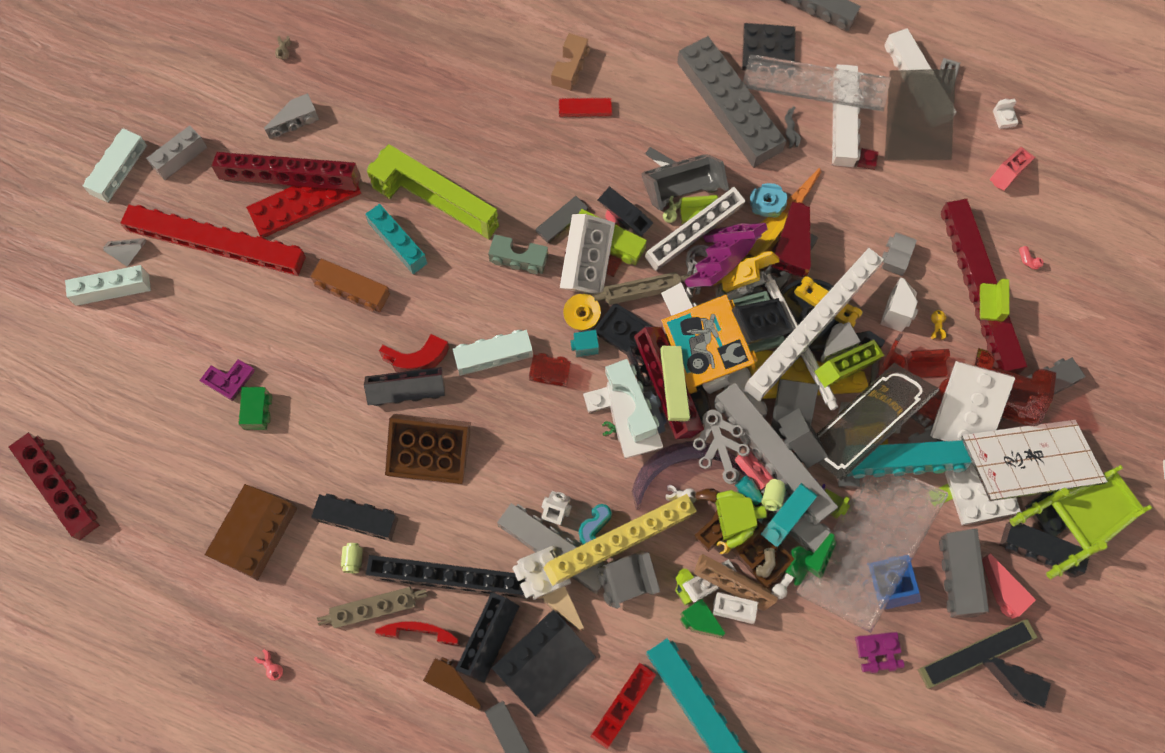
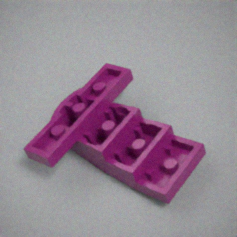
[685,223,768,287]

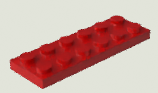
[246,186,362,238]

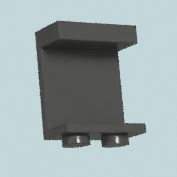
[598,551,660,609]

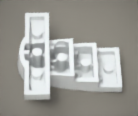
[583,376,663,459]

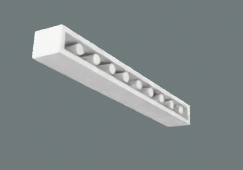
[744,248,884,401]

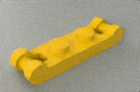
[794,276,863,328]

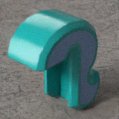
[579,504,612,545]

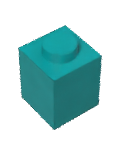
[570,330,599,357]

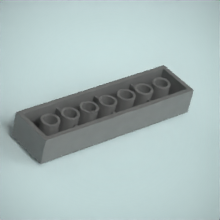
[677,36,786,168]

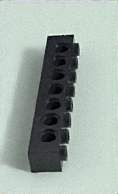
[366,555,530,599]

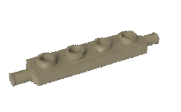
[593,272,691,305]
[317,587,428,628]

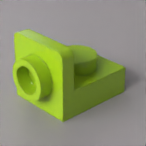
[825,489,850,519]

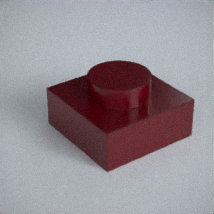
[857,148,879,170]

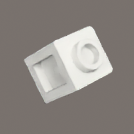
[993,99,1018,129]

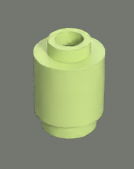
[762,479,786,511]
[341,543,363,573]

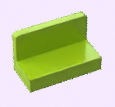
[680,195,718,224]
[980,279,1009,322]

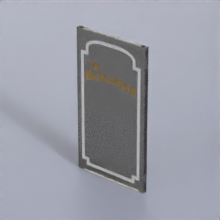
[817,363,940,480]

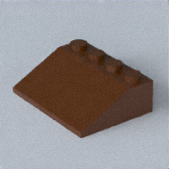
[385,414,471,484]
[204,484,297,581]

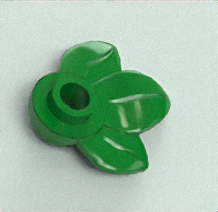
[786,546,814,586]

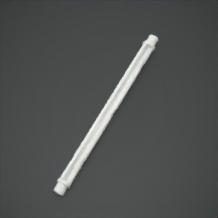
[765,274,838,411]

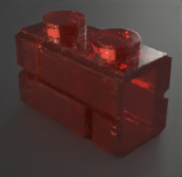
[529,353,571,388]

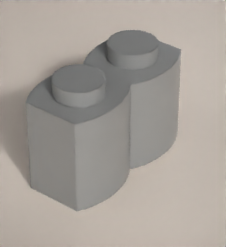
[882,232,917,276]

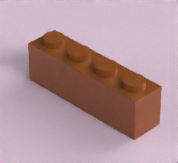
[311,258,390,312]

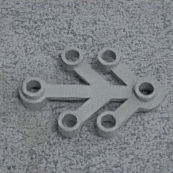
[693,410,750,485]

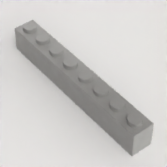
[714,383,838,526]

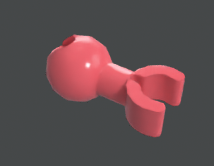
[254,649,283,681]

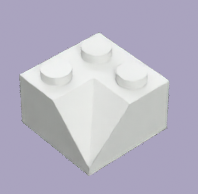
[880,277,918,332]

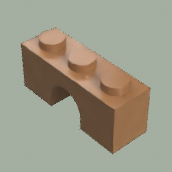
[551,33,590,91]

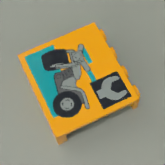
[661,295,757,394]

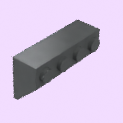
[939,529,989,618]

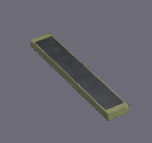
[917,619,1038,689]

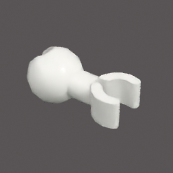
[666,485,697,503]
[771,573,794,599]

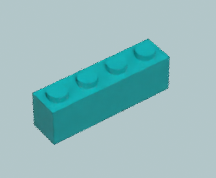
[365,203,428,274]

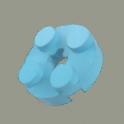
[750,183,787,217]

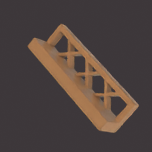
[694,554,778,611]

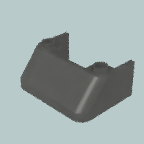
[641,154,729,210]

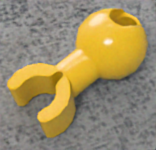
[931,310,946,340]

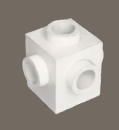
[541,491,572,525]

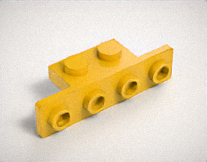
[713,251,780,292]

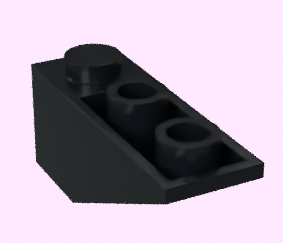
[597,186,653,237]
[983,657,1051,708]

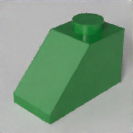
[680,599,726,638]

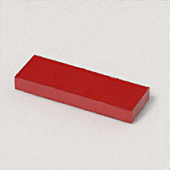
[559,98,612,117]

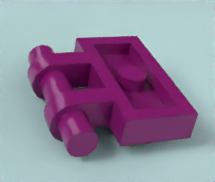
[855,632,904,674]

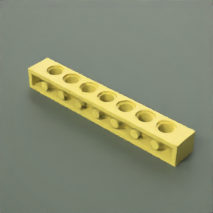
[543,494,697,586]

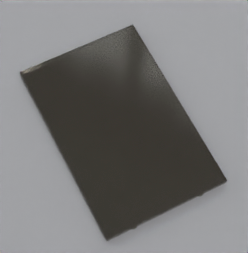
[885,69,956,161]

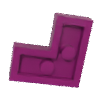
[199,359,255,402]

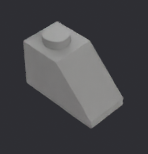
[820,322,860,363]

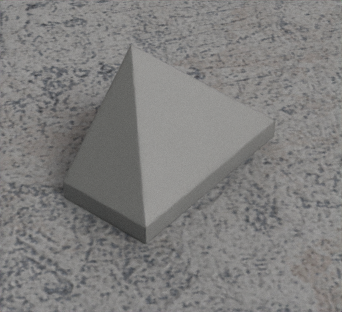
[103,238,146,266]

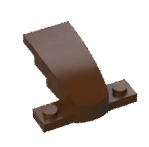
[694,490,794,589]

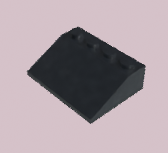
[492,609,596,717]

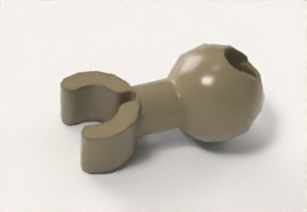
[275,36,291,60]

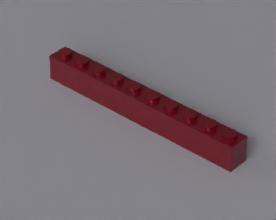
[941,198,1028,375]

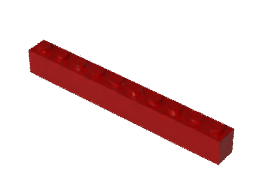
[120,204,306,276]

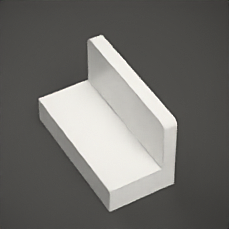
[713,592,758,624]

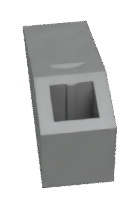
[264,93,319,139]

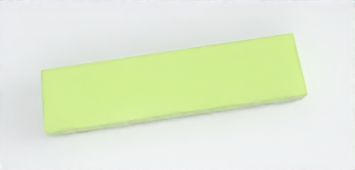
[661,346,690,421]

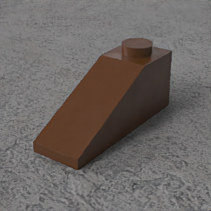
[423,657,482,711]

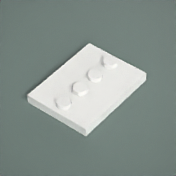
[930,361,1015,441]

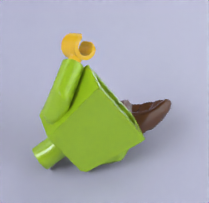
[695,488,766,554]

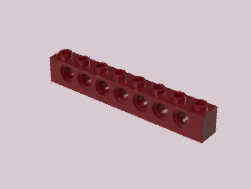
[211,152,361,191]

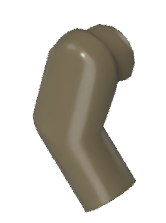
[756,548,776,578]

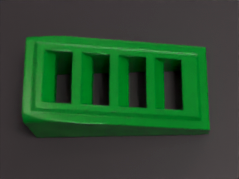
[806,533,837,579]

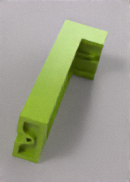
[367,144,499,240]

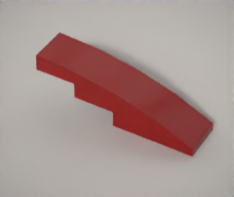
[590,662,657,749]

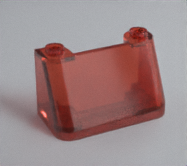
[972,348,1056,426]

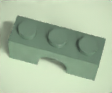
[488,234,548,274]

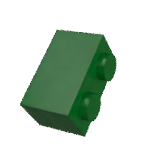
[238,387,272,430]

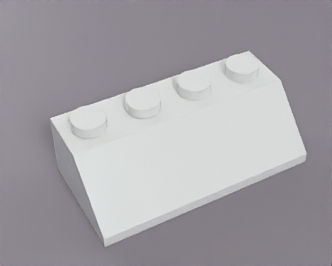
[560,214,615,294]

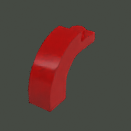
[379,334,450,372]

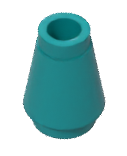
[735,475,763,506]

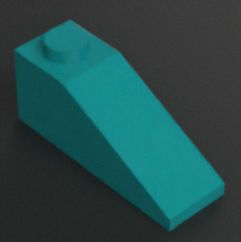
[761,483,818,547]

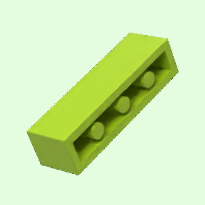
[579,209,647,266]
[814,340,885,388]

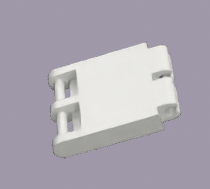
[513,545,571,599]

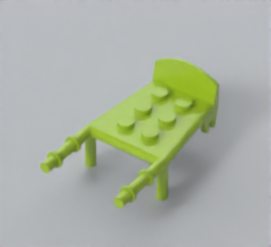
[1009,465,1152,580]

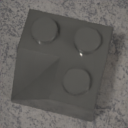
[779,408,828,468]

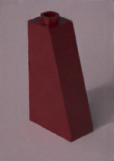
[770,201,811,278]

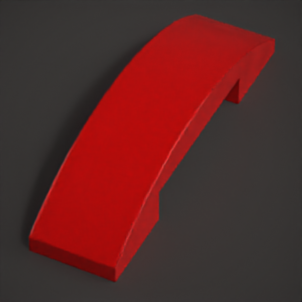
[375,621,460,646]

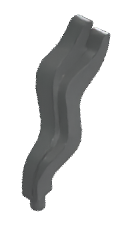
[785,106,801,148]

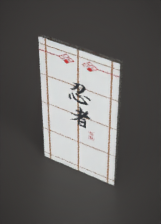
[961,420,1107,501]

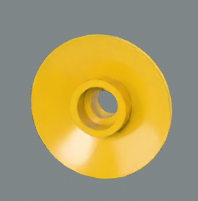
[563,294,601,331]

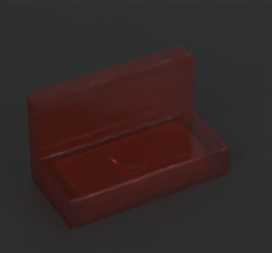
[906,349,950,379]

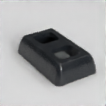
[627,346,654,387]

